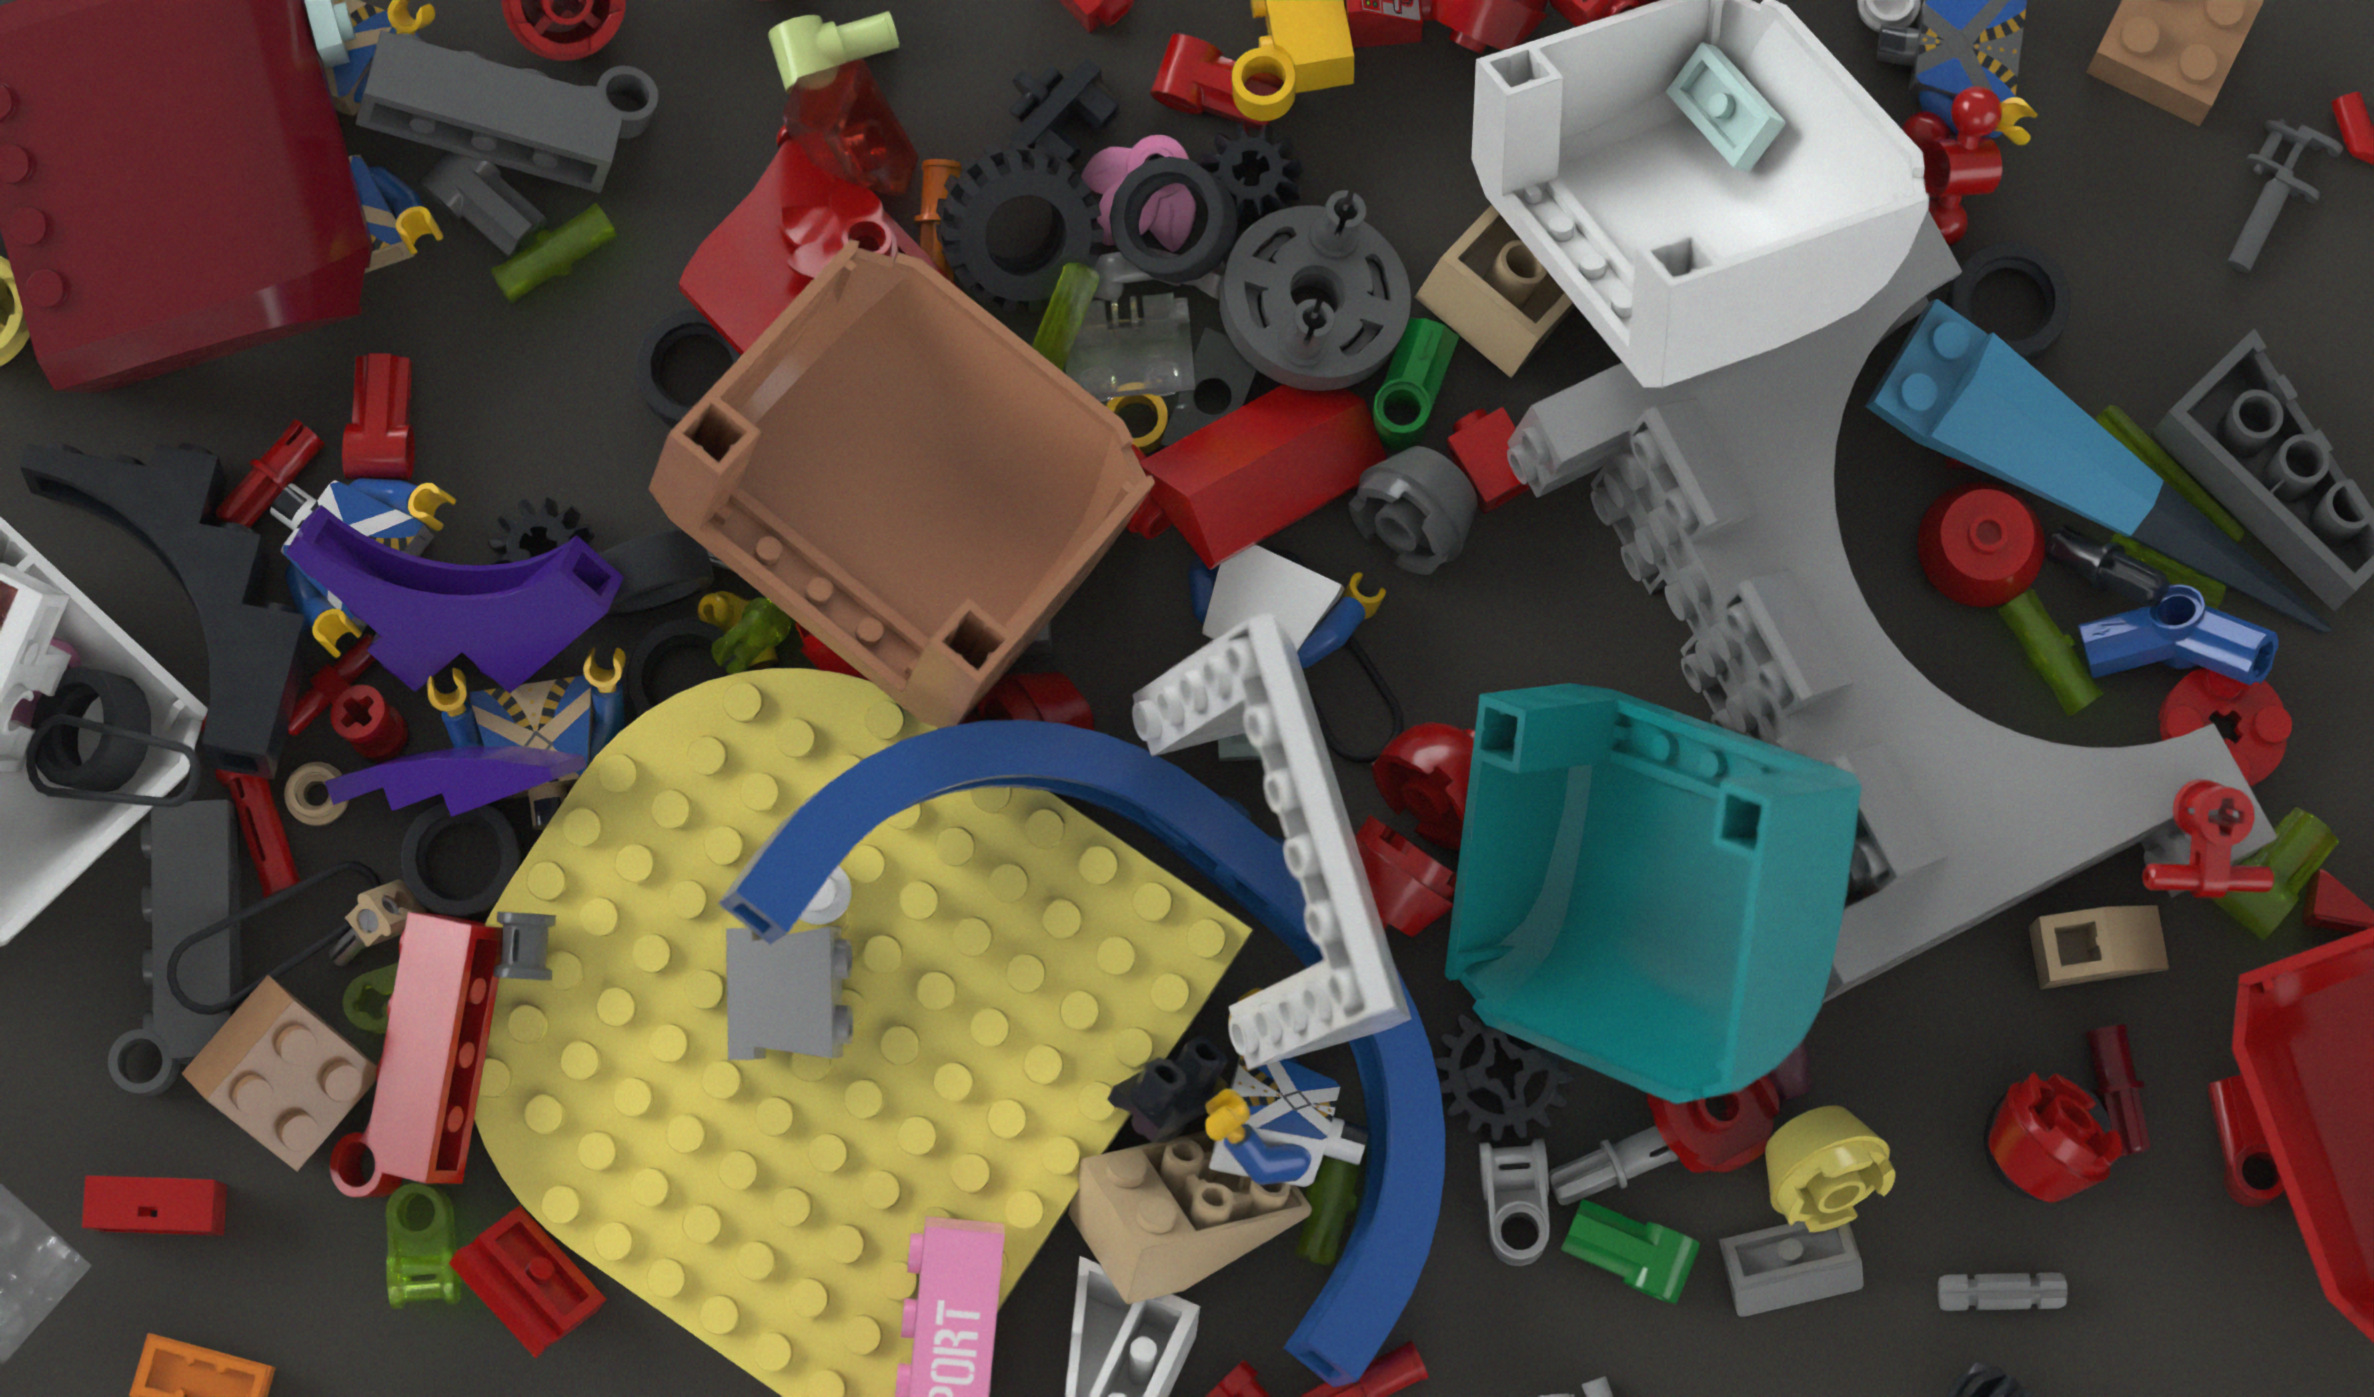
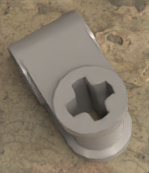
[1479,1138,1550,1267]

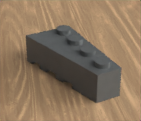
[2150,328,2374,612]

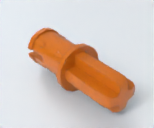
[914,159,962,282]

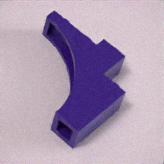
[286,505,624,693]

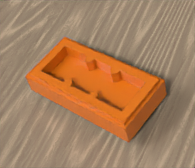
[129,1333,276,1397]

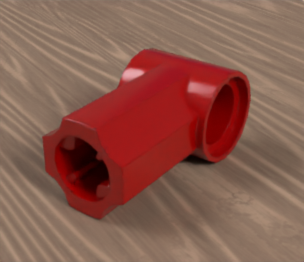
[1150,34,1284,130]
[342,353,415,481]
[2207,1075,2285,1207]

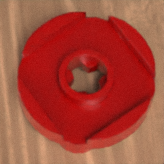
[2158,668,2292,788]
[1647,1073,1779,1174]

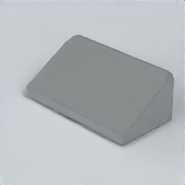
[1719,1221,1864,1317]

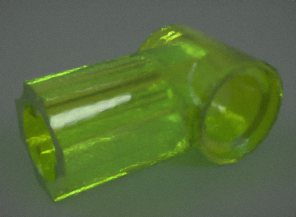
[2212,806,2340,941]

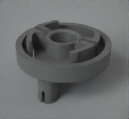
[1219,190,1411,391]

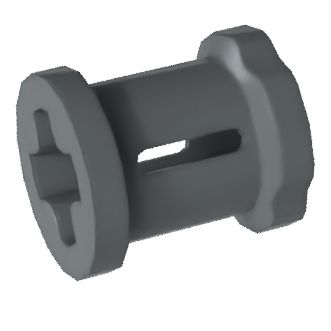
[493,912,556,980]

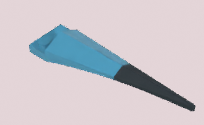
[1865,299,2333,634]

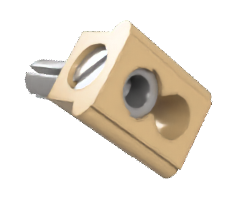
[329,879,426,967]

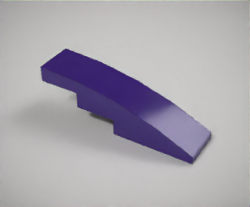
[325,746,587,817]

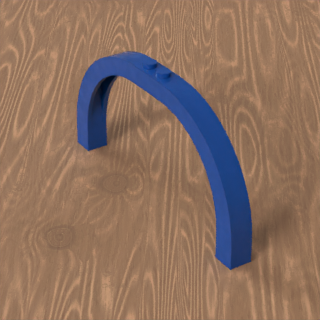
[718,720,1445,1388]

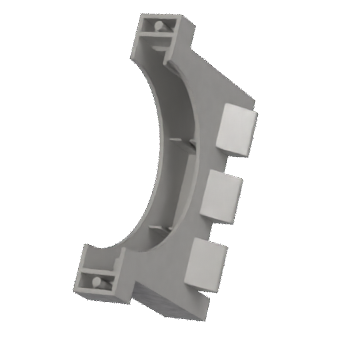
[1507,210,2278,1003]

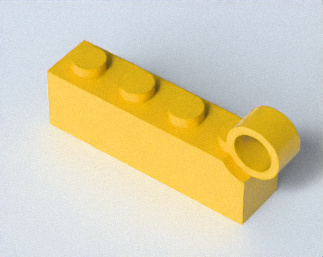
[1232,0,1354,121]

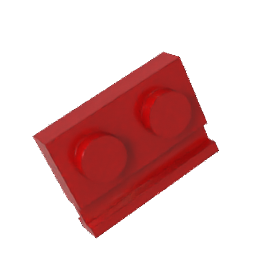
[448,1205,606,1359]

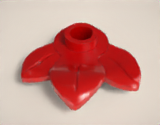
[780,175,898,280]

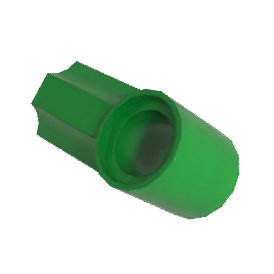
[1372,317,1460,451]
[1560,1199,1701,1305]

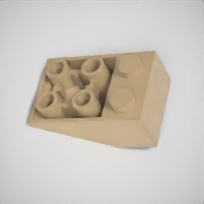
[1068,1130,1312,1305]

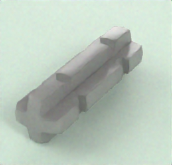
[1937,1272,2068,1311]

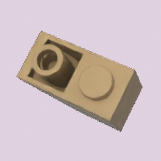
[2028,905,2169,990]

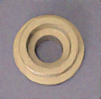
[284,762,349,826]

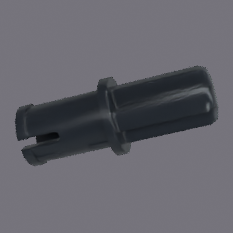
[2046,524,2170,607]

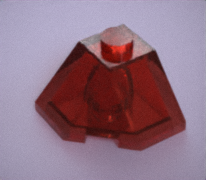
[782,58,919,196]

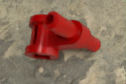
[288,634,408,762]
[2143,779,2274,898]

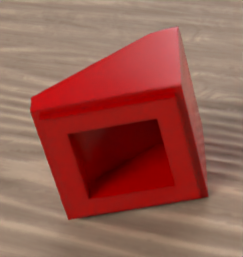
[2302,869,2374,934]

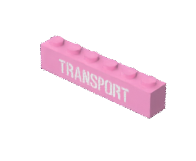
[895,1216,1005,1397]

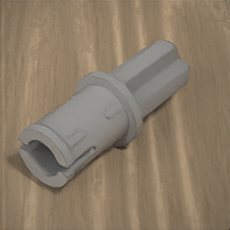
[1548,1124,1679,1205]

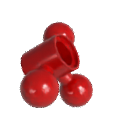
[1902,86,2002,246]

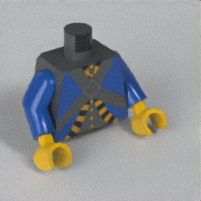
[1876,0,2038,146]

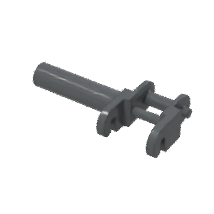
[2227,119,2343,273]

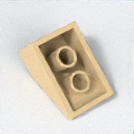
[1415,204,1576,378]

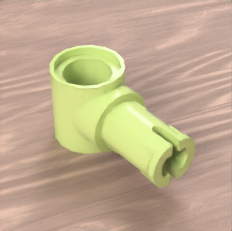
[768,11,899,95]

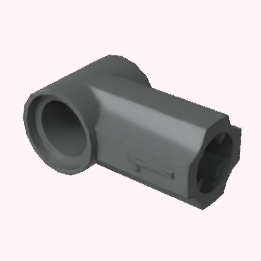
[418,151,548,261]

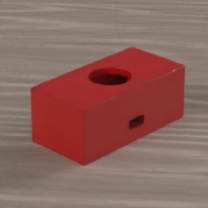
[82,1175,227,1236]

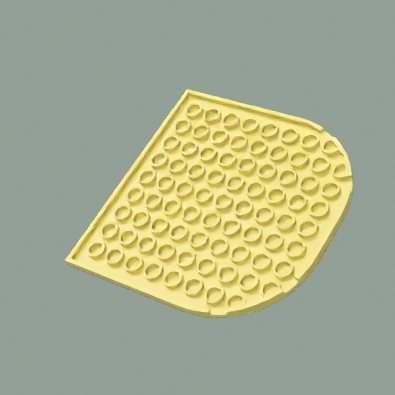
[474,668,1255,1397]

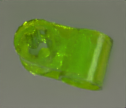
[386,1183,461,1309]

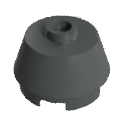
[1349,446,1478,575]

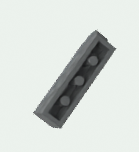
[355,30,658,193]
[108,799,242,1097]

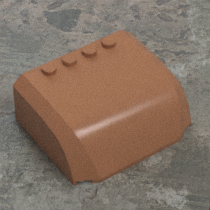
[648,239,1155,729]

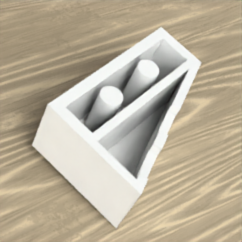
[1065,1256,1200,1397]

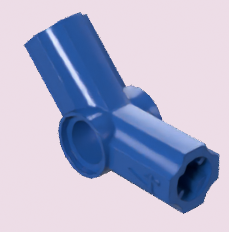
[2078,584,2279,686]

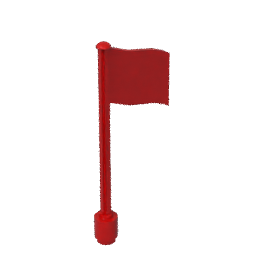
[679,119,1173,539]

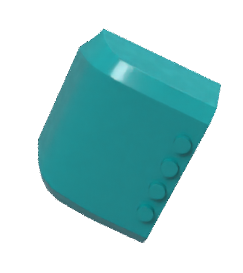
[1444,683,1862,1104]

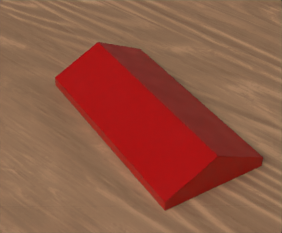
[1139,384,1387,570]

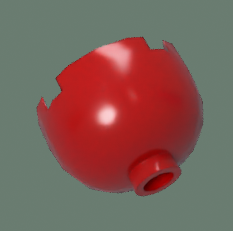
[1371,722,1475,851]

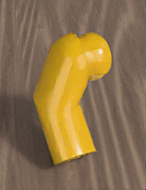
[697,591,779,671]

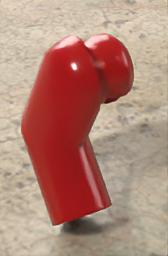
[2331,92,2374,165]

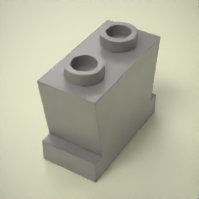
[726,926,853,1060]

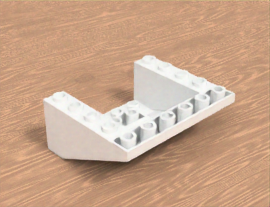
[1132,612,1411,1070]

